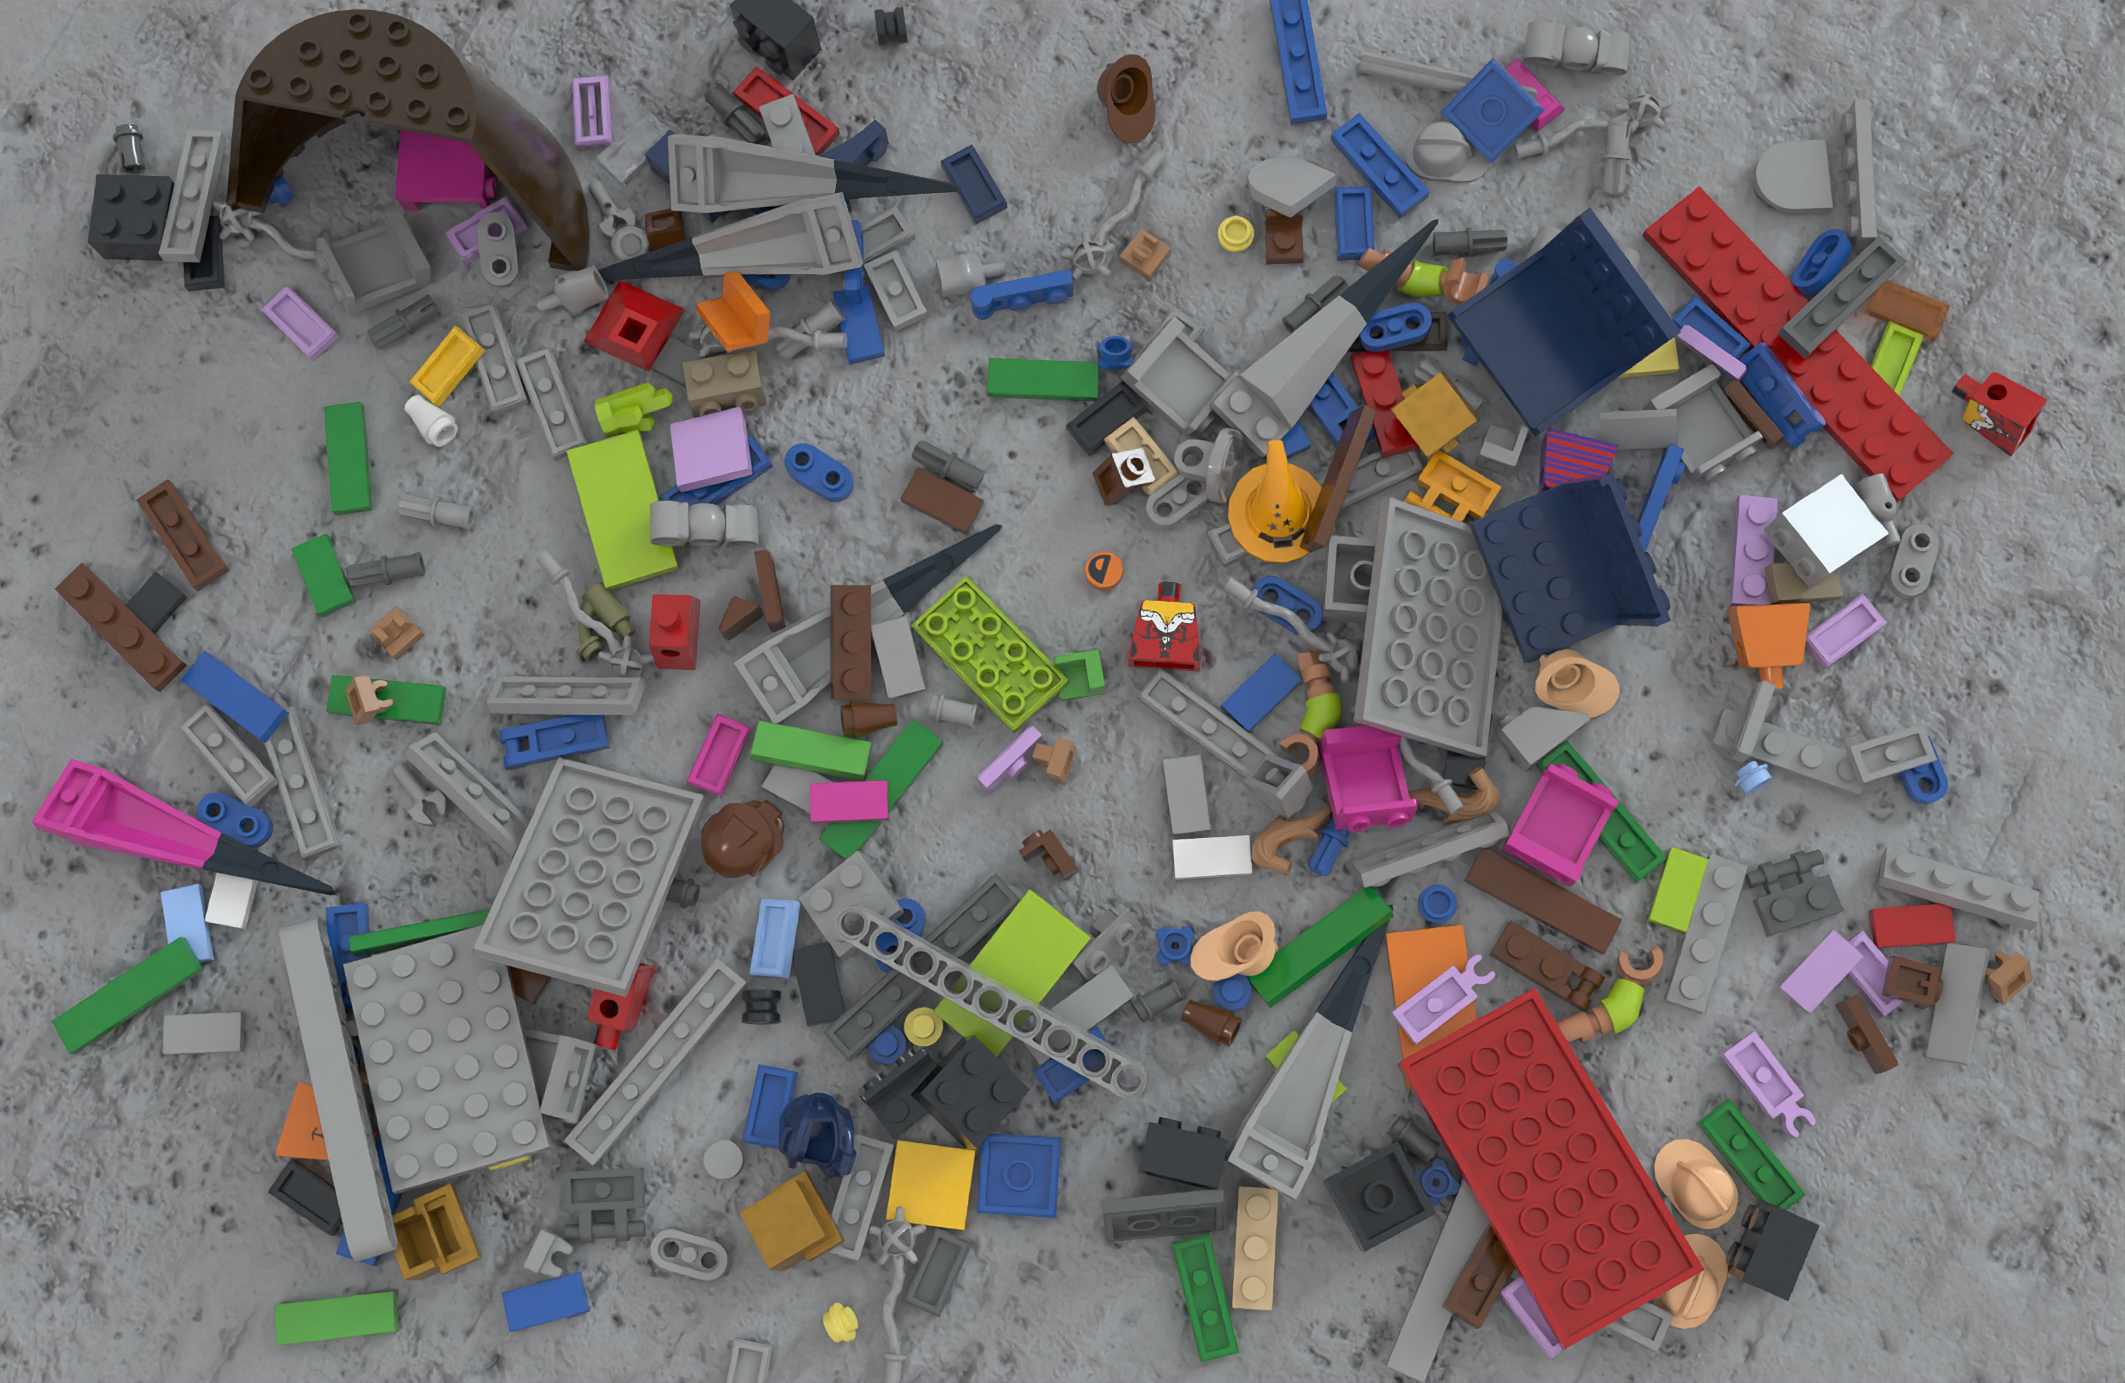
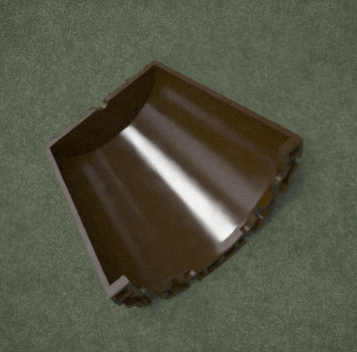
[226,9,590,271]

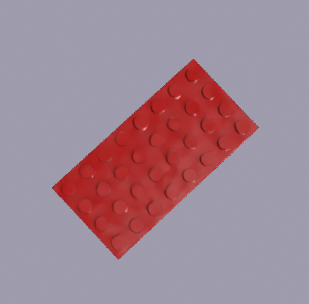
[1398,988,1704,1350]

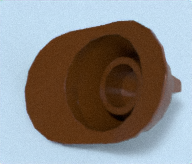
[1097,54,1155,143]

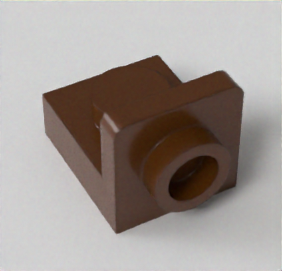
[1264,209,1304,264]
[1092,448,1155,506]
[1019,829,1078,881]
[1882,956,1943,1010]

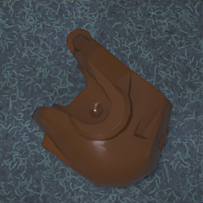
[701,800,785,878]

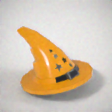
[1228,440,1322,564]

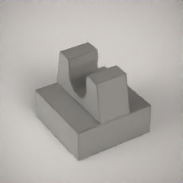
[523,1228,575,1277]

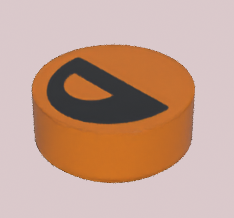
[1085,551,1123,591]

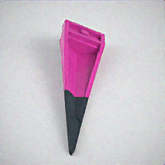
[32,759,336,896]

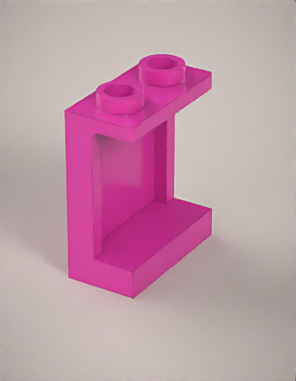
[395,130,497,211]
[1318,726,1418,832]
[1501,763,1619,887]

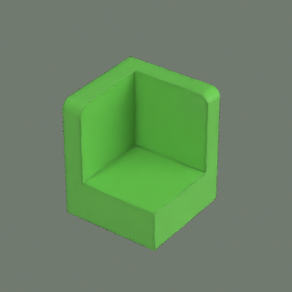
[1054,649,1105,701]

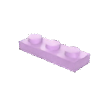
[1729,495,1778,606]

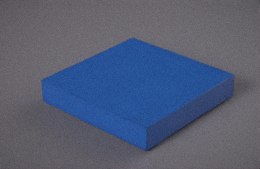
[1440,58,1545,163]
[977,1133,1061,1218]

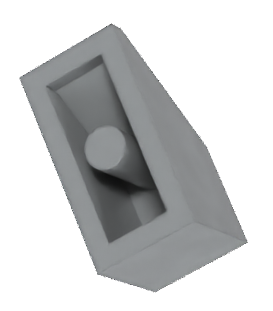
[1496,706,1590,772]
[1243,753,1313,818]

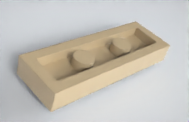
[1231,1186,1278,1311]

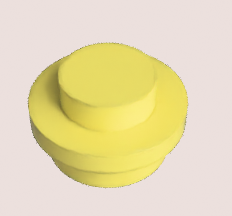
[1218,216,1254,252]
[904,1007,943,1047]
[823,1303,858,1343]

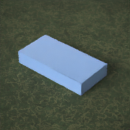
[161,884,214,963]
[749,898,801,979]

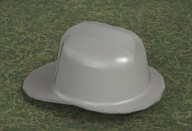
[1404,122,1490,182]

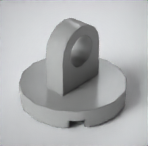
[1174,428,1244,504]

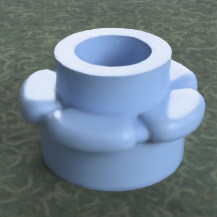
[1735,761,1772,795]

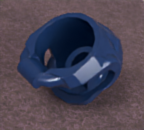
[778,1093,857,1178]

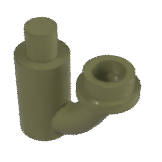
[577,582,636,661]

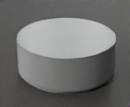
[611,225,649,261]
[704,1140,745,1180]

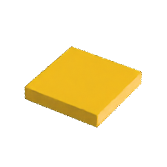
[886,1140,976,1230]

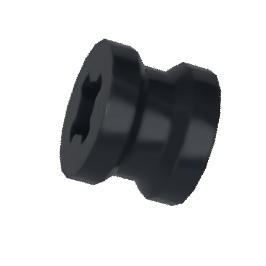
[874,6,908,46]
[742,990,781,1025]

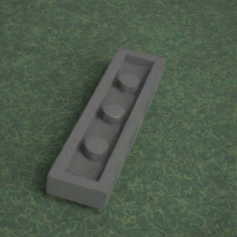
[1777,236,1906,359]

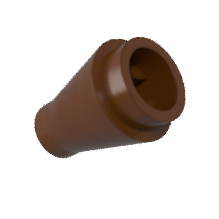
[840,701,897,739]
[1181,999,1242,1047]

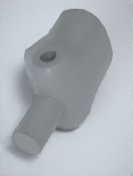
[936,253,1006,297]
[536,266,609,314]
[1854,474,1901,547]

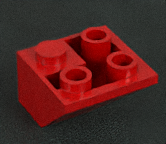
[584,280,684,372]

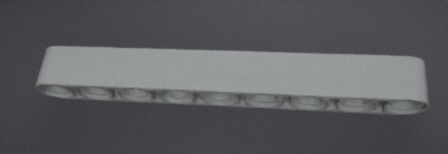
[834,904,1147,1099]
[279,916,398,1262]

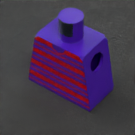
[1538,428,1618,493]

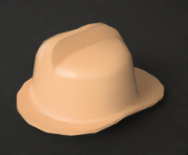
[1535,649,1620,718]
[1190,911,1279,981]
[1654,1139,1738,1229]
[1653,1233,1728,1329]

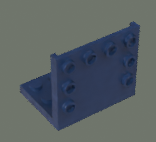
[1447,208,1681,437]
[1468,473,1671,663]

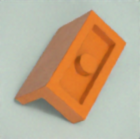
[696,271,771,351]

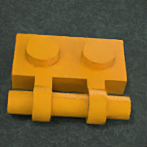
[1404,450,1501,523]

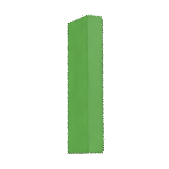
[751,721,871,781]
[274,1291,399,1345]

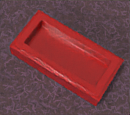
[1869,904,1956,949]

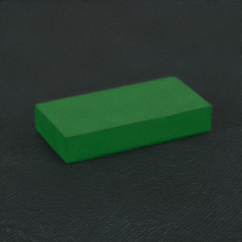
[291,533,356,617]

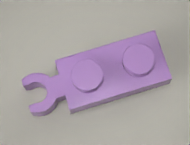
[1391,954,1495,1045]
[1721,1031,1816,1138]

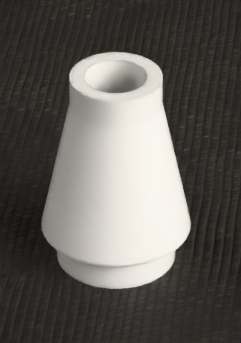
[404,395,458,447]

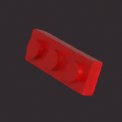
[733,66,840,155]
[1351,350,1419,458]

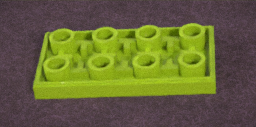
[567,429,679,591]
[911,576,1069,734]
[933,889,1091,1057]

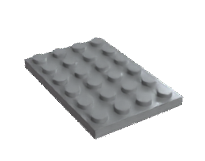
[1354,497,1503,758]
[473,757,704,997]
[343,925,552,1194]

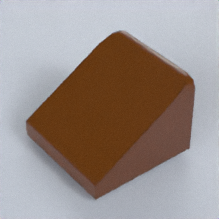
[645,209,686,251]
[719,596,764,641]

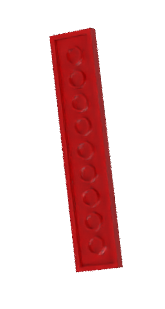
[1642,186,1954,503]

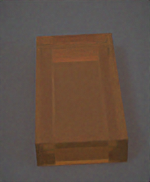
[1864,280,1950,342]

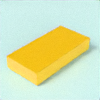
[409,325,486,407]

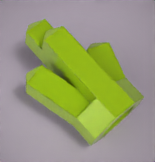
[595,382,673,437]

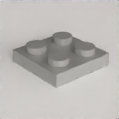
[798,851,905,960]

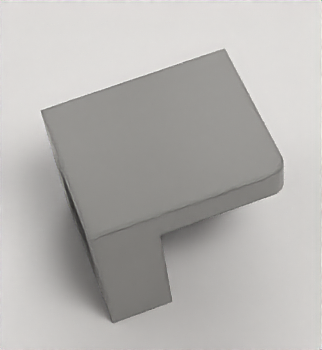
[1475,424,1529,478]

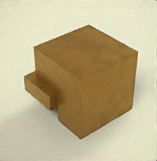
[1391,371,1480,458]
[739,1171,845,1272]
[392,1183,483,1280]

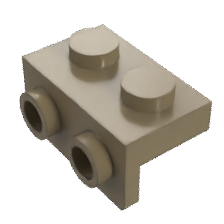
[682,349,767,418]

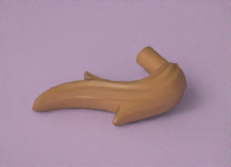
[1408,766,1499,823]
[1252,803,1333,876]

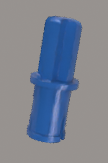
[1308,817,1351,876]

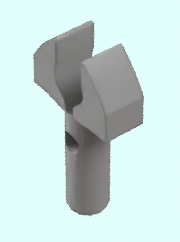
[588,180,638,241]
[393,763,449,827]

